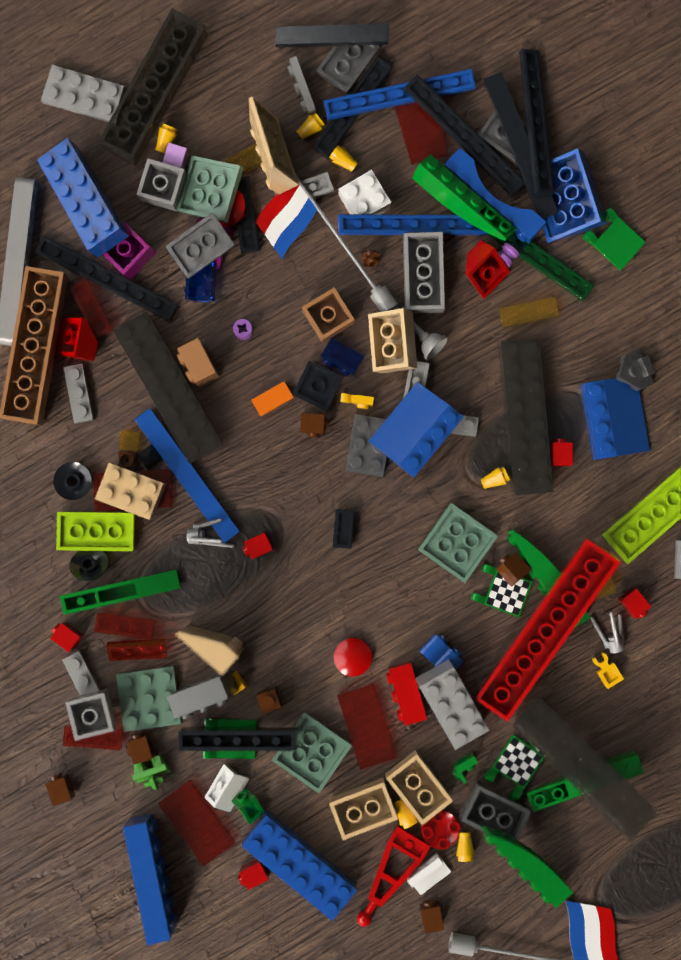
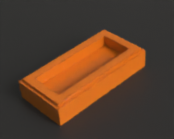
[251,381,294,417]

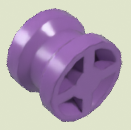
[498,243,520,267]
[233,319,253,340]

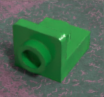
[452,752,478,784]
[232,789,265,825]

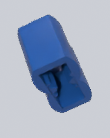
[419,634,464,670]

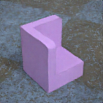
[162,143,189,169]

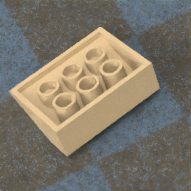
[249,97,299,194]
[176,625,245,675]

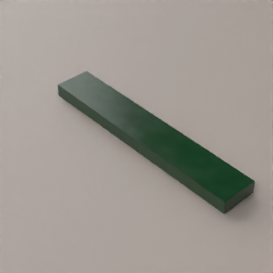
[490,232,595,302]

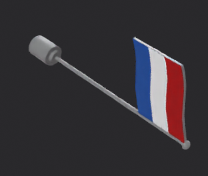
[256,169,398,312]
[448,900,618,960]

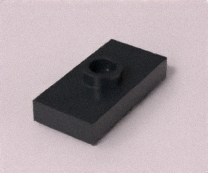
[332,509,355,549]

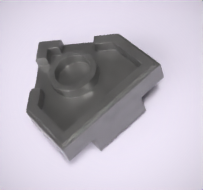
[616,349,655,391]

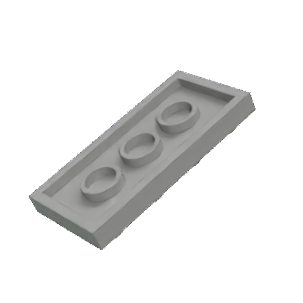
[41,65,125,124]

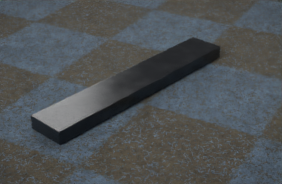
[275,23,389,48]
[312,56,393,160]

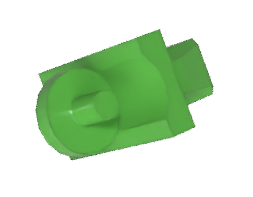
[132,755,171,791]

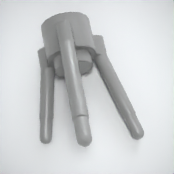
[187,518,235,548]
[590,612,625,653]

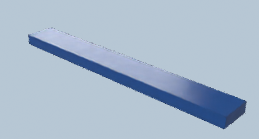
[323,69,476,121]
[338,214,488,235]
[134,409,240,543]

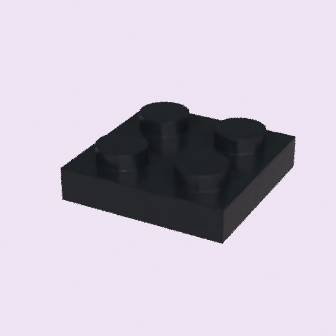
[293,361,343,412]

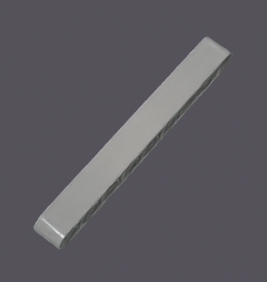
[0,177,38,346]

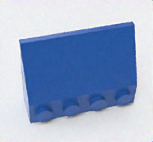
[543,148,607,243]
[580,378,650,460]
[369,382,463,478]

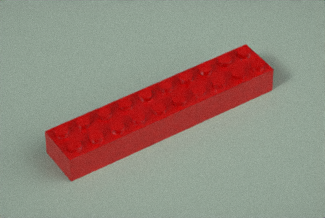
[475,537,621,722]

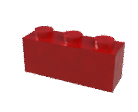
[386,661,427,726]

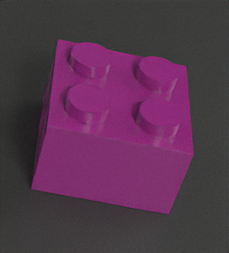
[103,221,157,279]

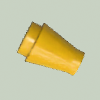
[296,113,325,140]
[155,124,177,154]
[329,145,358,172]
[480,467,510,489]
[394,799,418,829]
[456,832,475,862]

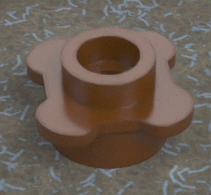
[362,250,381,267]
[118,451,137,470]

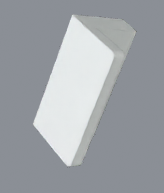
[204,764,249,812]
[407,853,451,895]

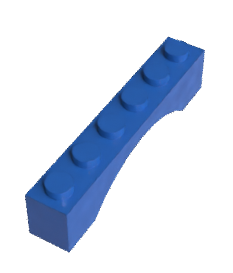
[444,148,546,244]

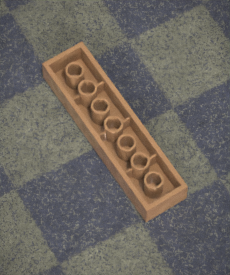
[0,266,69,426]

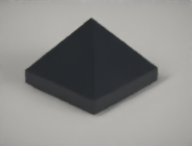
[137,444,163,470]

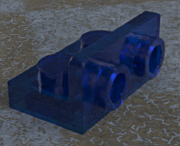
[184,262,216,302]
[320,338,365,377]

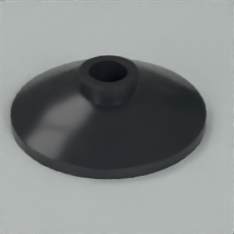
[53,462,92,500]
[69,551,108,581]

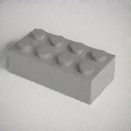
[403,232,445,314]
[415,659,489,750]

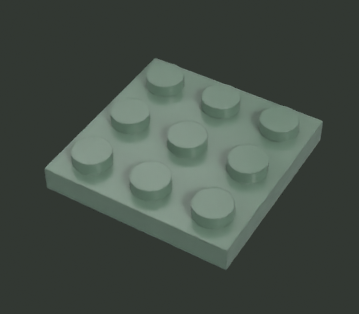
[176,156,244,224]
[418,503,498,583]
[116,666,182,732]
[271,711,352,793]

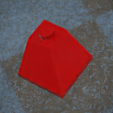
[465,240,510,299]
[55,318,98,361]

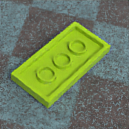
[56,512,135,551]

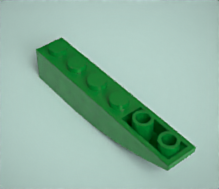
[412,154,517,241]
[507,530,590,628]
[60,570,181,615]
[526,750,644,812]
[481,825,573,908]

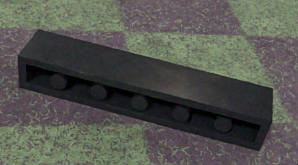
[178,727,298,751]

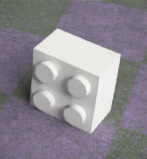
[339,170,391,214]

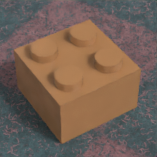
[302,287,355,343]
[177,338,219,387]

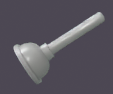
[393,306,448,360]

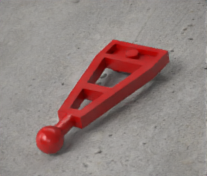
[357,825,431,927]

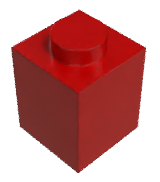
[550,439,573,467]
[242,532,274,560]
[618,588,651,619]
[50,622,84,653]
[238,859,270,890]

